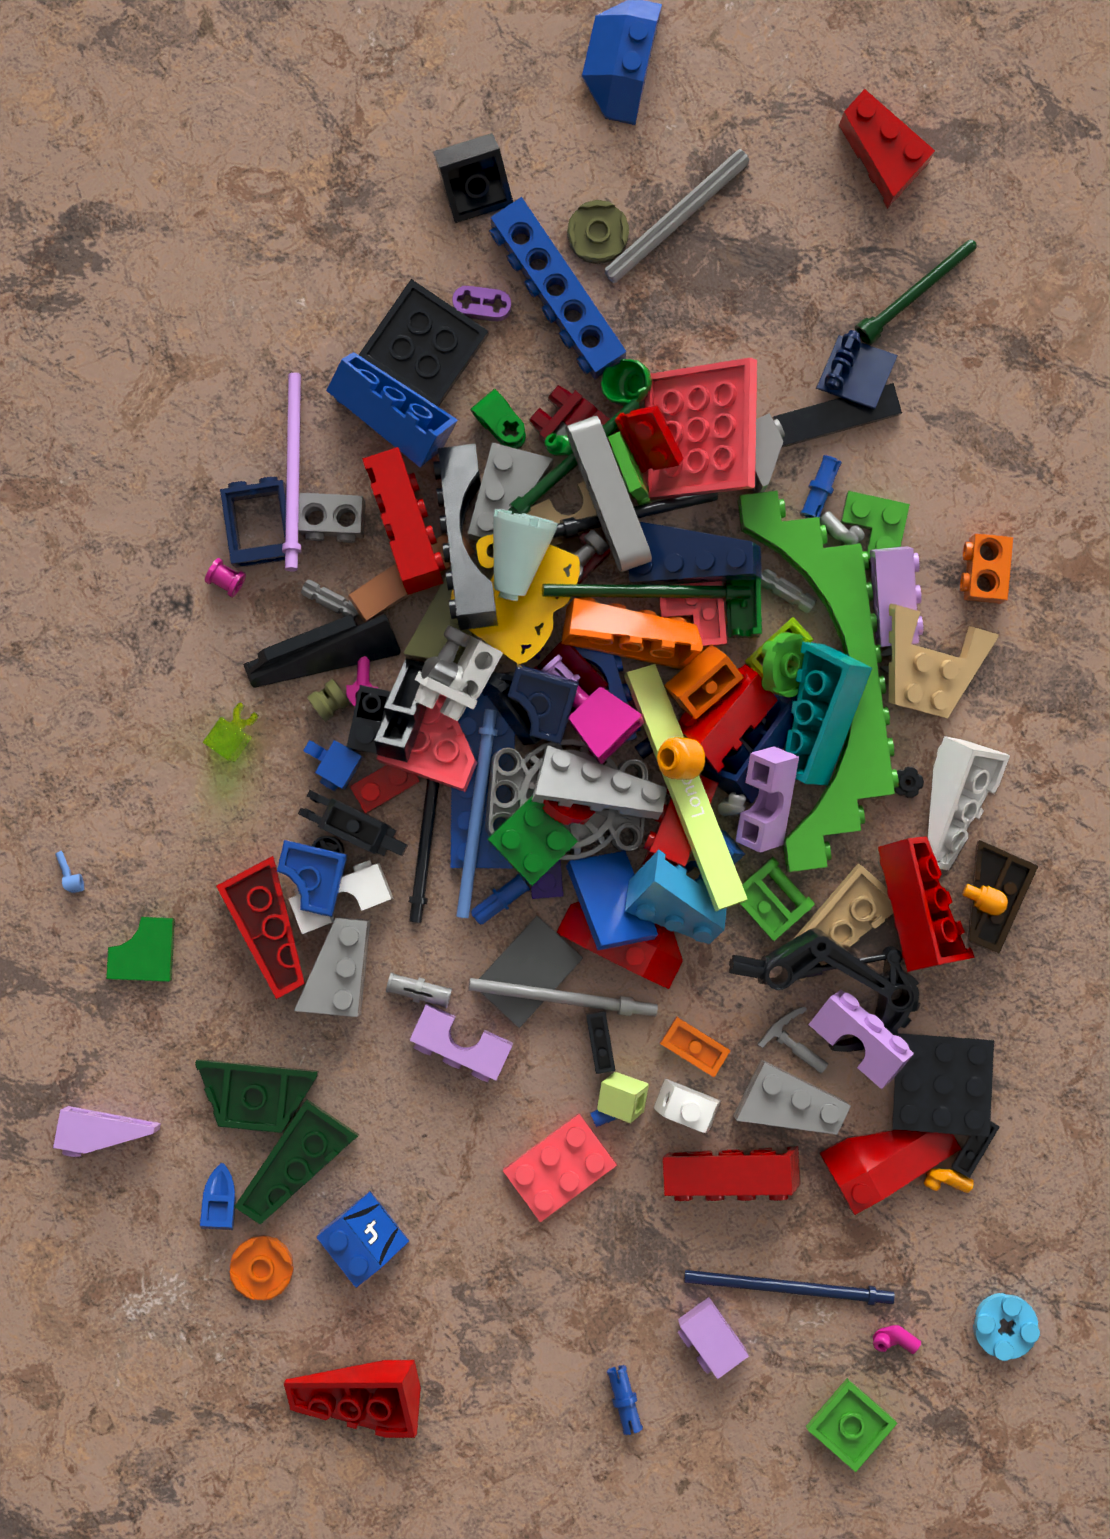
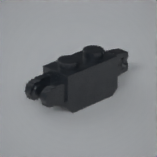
[298,790,408,856]

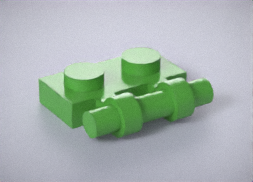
[608,432,651,505]

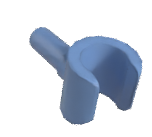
[55,851,84,893]

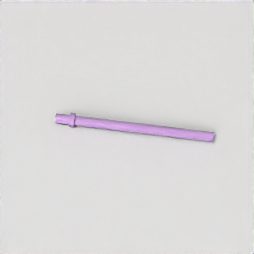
[282,373,301,572]

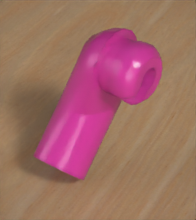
[873,1325,921,1354]

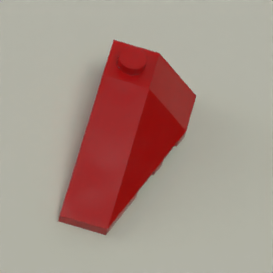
[819,1130,961,1215]

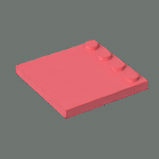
[643,357,757,500]

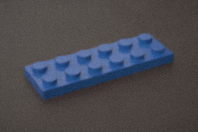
[450,693,515,869]

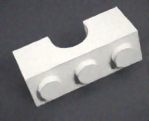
[288,860,393,934]

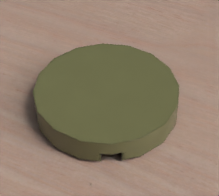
[567,200,629,264]

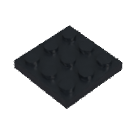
[359,279,489,407]
[892,1033,994,1137]

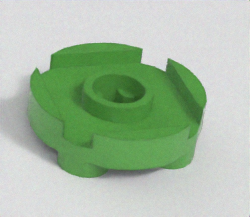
[762,632,805,697]

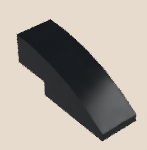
[374,658,426,762]

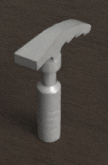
[757,1007,828,1073]

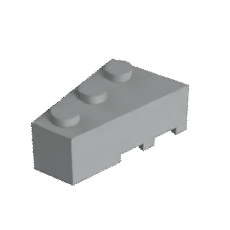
[468,442,553,546]
[294,917,371,1017]

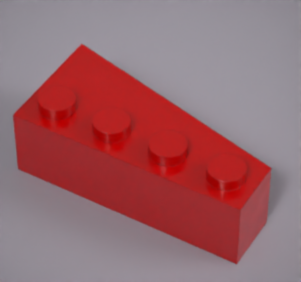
[878,836,975,972]
[663,1146,801,1201]

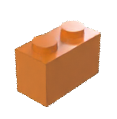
[664,644,744,719]

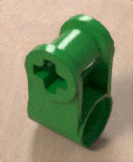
[470,389,526,449]

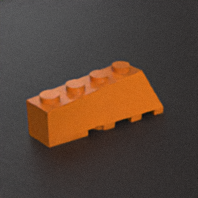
[561,597,703,669]

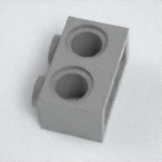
[298,493,366,543]

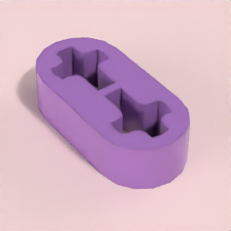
[452,286,511,321]

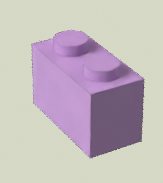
[678,1297,749,1379]

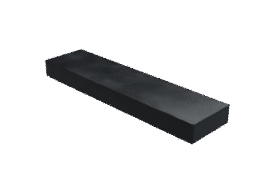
[772,383,902,448]

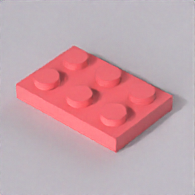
[503,1113,617,1223]

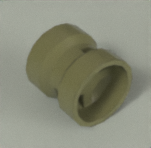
[307,678,351,722]

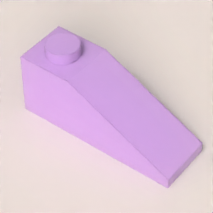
[53,1106,161,1157]

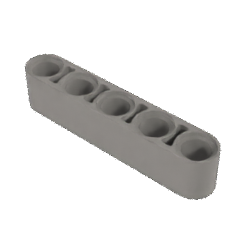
[566,415,652,572]

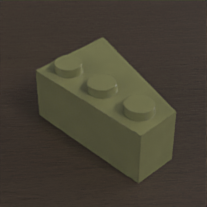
[403,567,483,664]

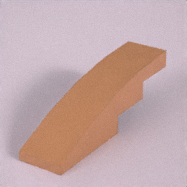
[348,534,474,623]

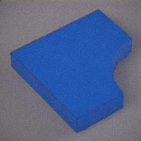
[277,840,347,917]

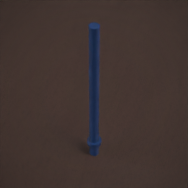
[684,1270,895,1306]

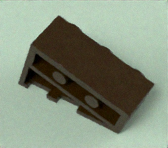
[968,840,1038,954]

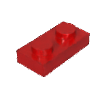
[349,765,420,814]

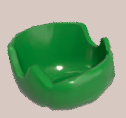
[600,359,652,407]

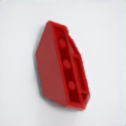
[556,902,683,989]

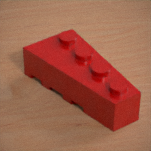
[362,447,446,595]
[216,856,305,999]

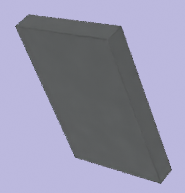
[479,915,583,1028]

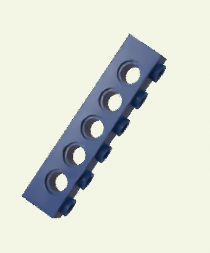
[489,197,627,380]

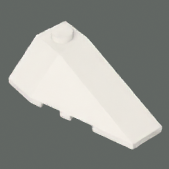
[928,736,1010,870]

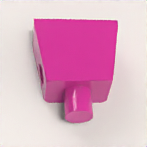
[569,686,644,764]

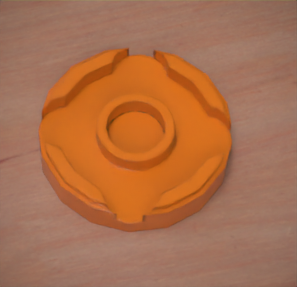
[230,1235,294,1301]

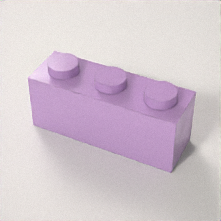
[870,546,923,647]

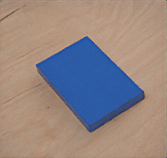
[566,851,658,950]

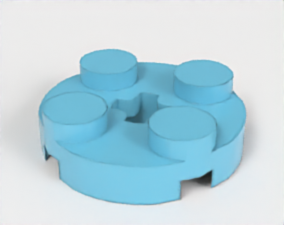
[973,1293,1040,1361]

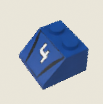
[316,1191,409,1288]

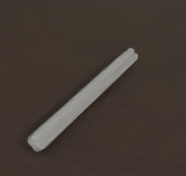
[604,149,750,283]

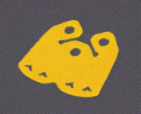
[451,534,580,665]

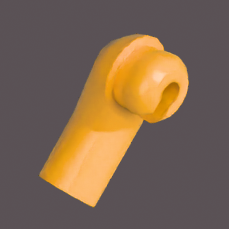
[924,1168,974,1193]

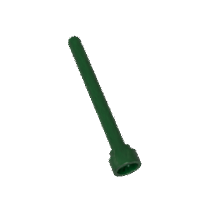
[855,239,977,346]

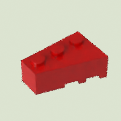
[839,89,935,209]
[640,775,718,868]

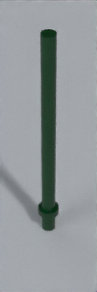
[542,583,751,602]

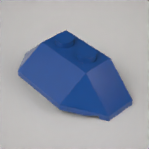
[582,0,662,125]

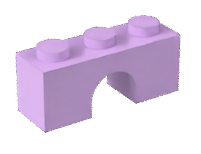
[736,746,799,853]
[808,990,914,1089]
[410,1003,513,1082]

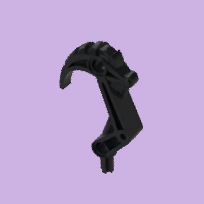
[729,928,921,1052]

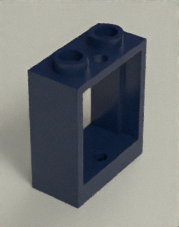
[220,477,286,568]

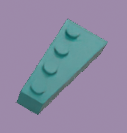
[785,641,872,785]

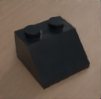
[433,133,513,223]

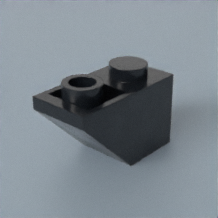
[346,685,391,754]

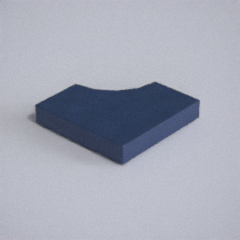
[508,664,579,744]

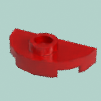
[543,799,596,825]

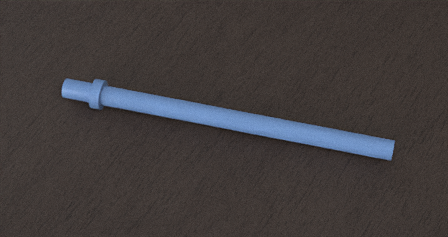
[456,709,498,918]

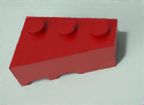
[678,664,778,773]

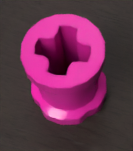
[204,558,246,598]

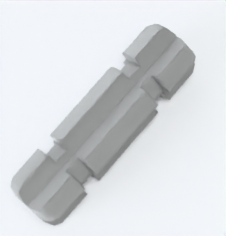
[761,569,817,613]
[301,580,359,619]

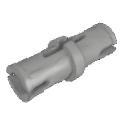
[386,972,452,1008]

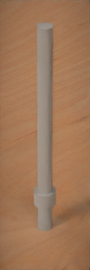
[468,978,658,1017]

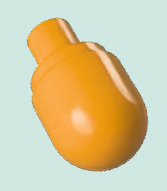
[962,884,1008,915]

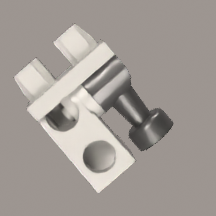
[414,625,503,721]

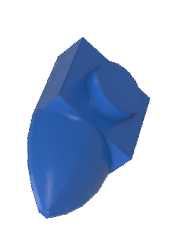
[200,1163,236,1230]

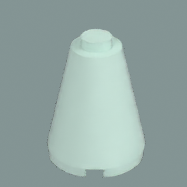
[493,509,558,601]

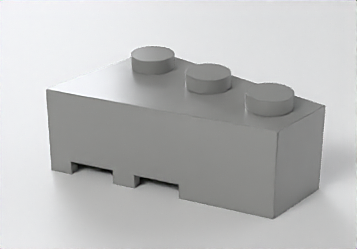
[733,1059,851,1135]

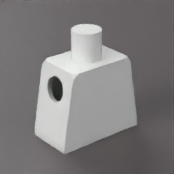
[654,1078,721,1133]

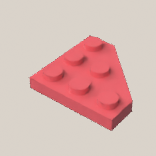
[376,694,477,792]

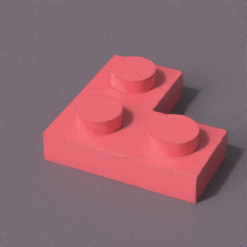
[659,581,727,647]

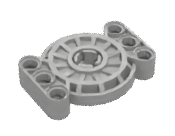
[485,739,648,860]

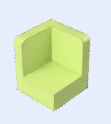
[597,1072,649,1123]

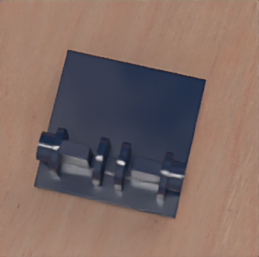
[816,330,898,409]

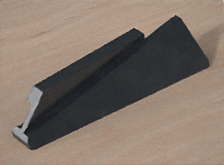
[243,614,401,688]

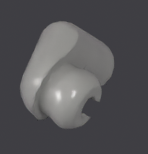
[820,511,865,545]
[718,792,746,816]

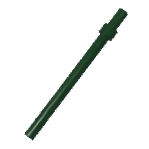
[492,399,641,524]

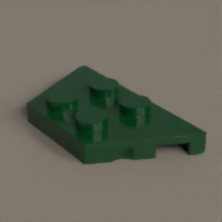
[195,1059,319,1133]

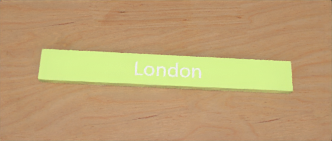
[624,664,748,911]

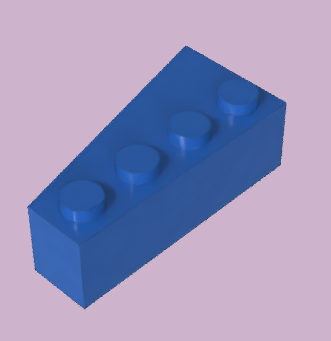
[326,352,458,467]

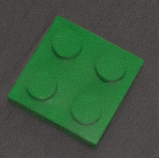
[487,795,578,886]

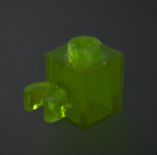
[203,702,259,762]

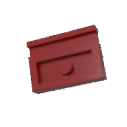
[615,405,684,473]

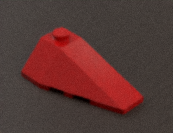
[284,1360,421,1438]

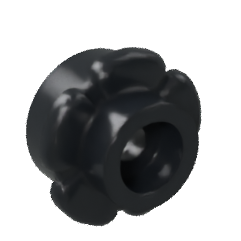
[894,767,924,798]

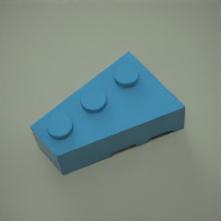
[625,850,727,944]

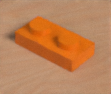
[660,1016,731,1077]

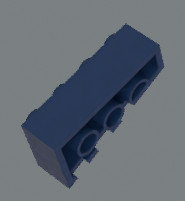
[629,521,762,585]

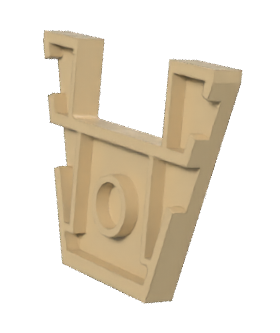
[889,603,999,718]

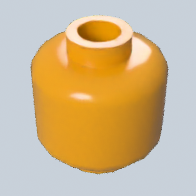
[657,737,705,780]

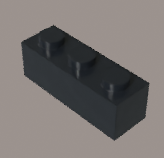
[586,1010,616,1074]
[951,1121,1000,1178]

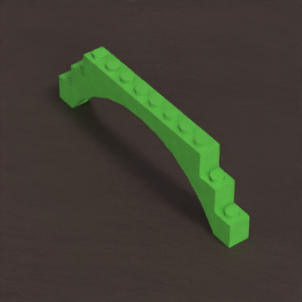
[737,490,899,872]

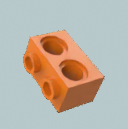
[960,534,1013,604]

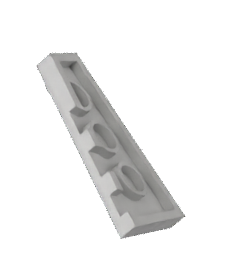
[532,745,667,820]

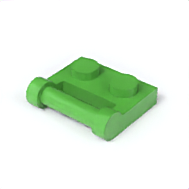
[739,856,815,941]

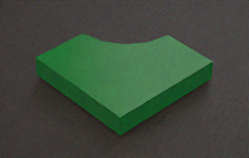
[106,917,175,982]

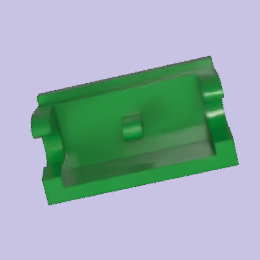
[726,578,762,638]

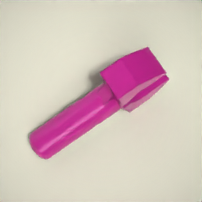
[346,656,379,706]

